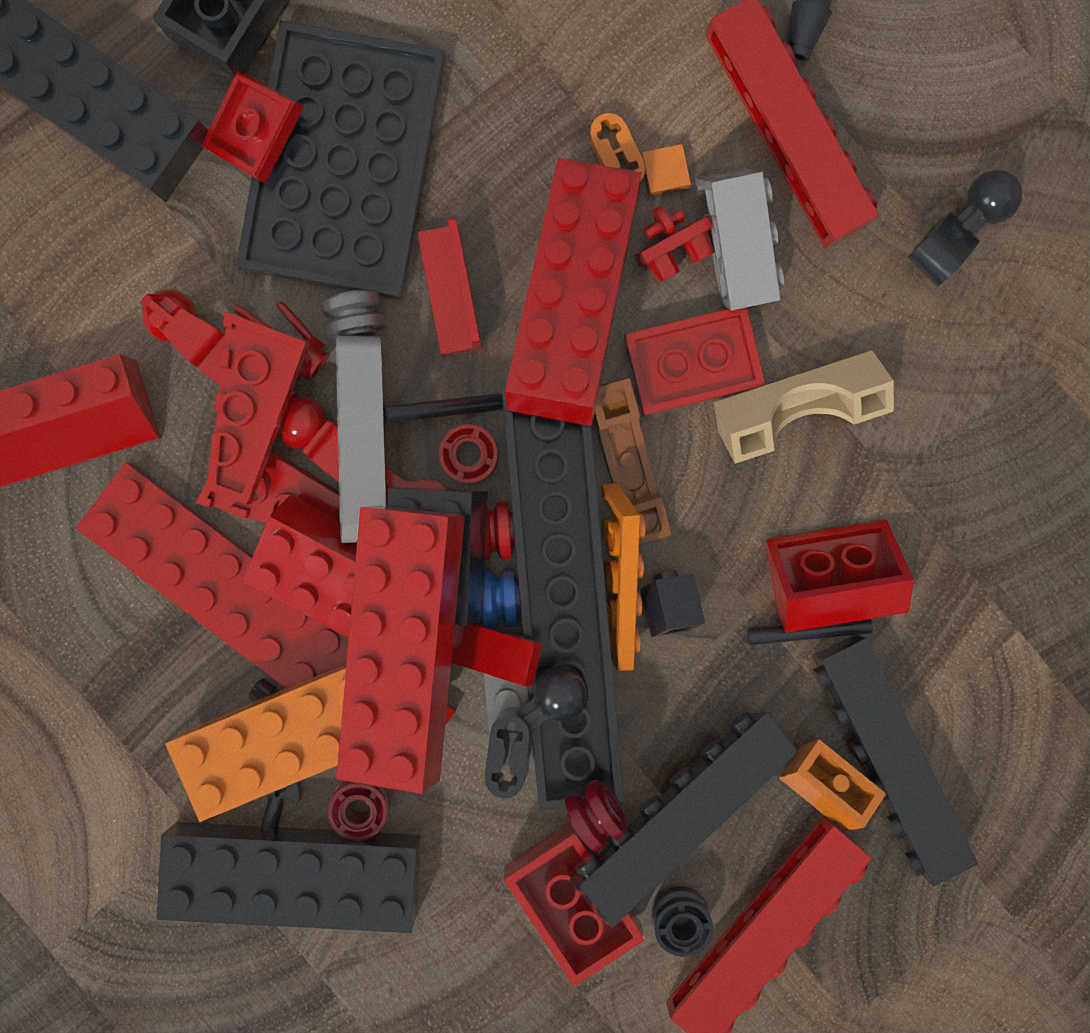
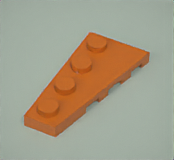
[601,483,645,671]

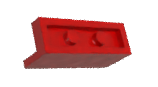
[417,217,482,356]

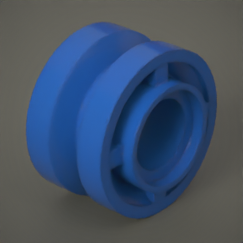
[483,568,521,628]

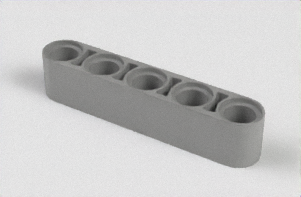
[336,336,386,543]

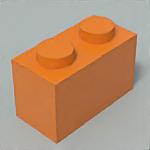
[779,739,886,831]

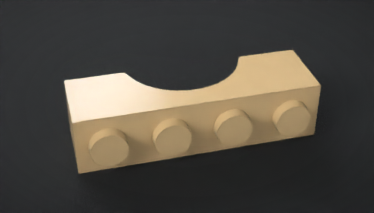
[714,350,894,464]

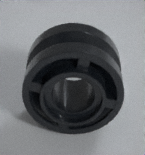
[651,886,713,957]

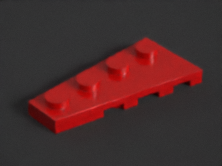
[207,312,310,505]
[195,450,340,523]

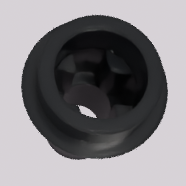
[787,0,832,61]

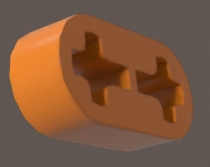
[589,113,645,185]

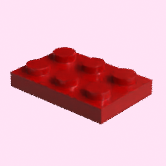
[624,307,766,416]

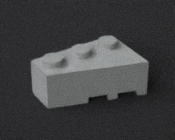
[695,168,784,311]

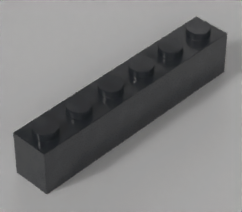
[812,635,978,887]
[569,712,798,928]

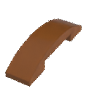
[594,377,672,545]

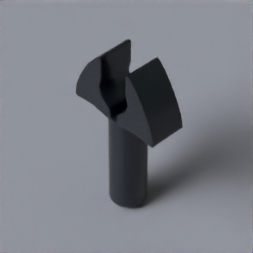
[260,781,302,830]

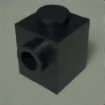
[640,570,705,638]

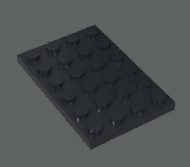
[236,20,446,299]

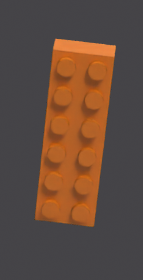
[165,664,346,822]

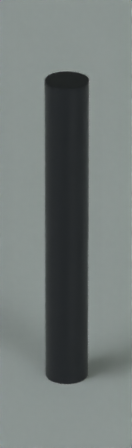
[383,393,503,423]
[747,619,873,646]

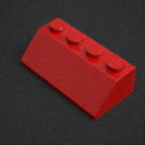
[0,354,161,487]

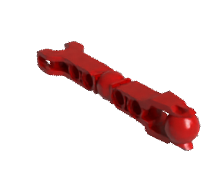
[141,289,449,506]

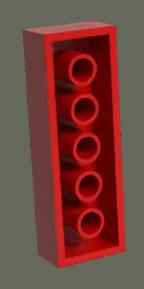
[505,158,642,426]
[336,505,465,794]

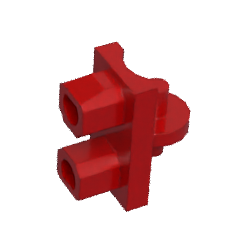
[634,206,714,282]

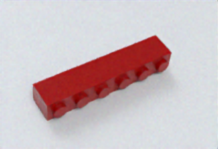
[705,0,879,249]
[666,816,872,1033]

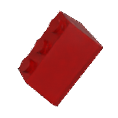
[766,519,914,633]

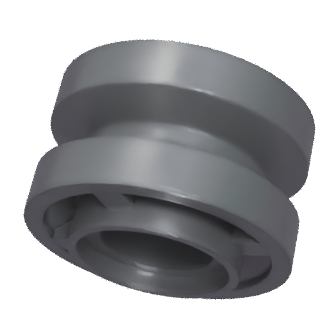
[321,290,386,339]

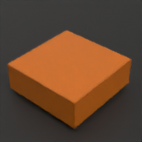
[641,144,691,197]

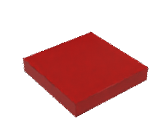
[201,70,304,183]

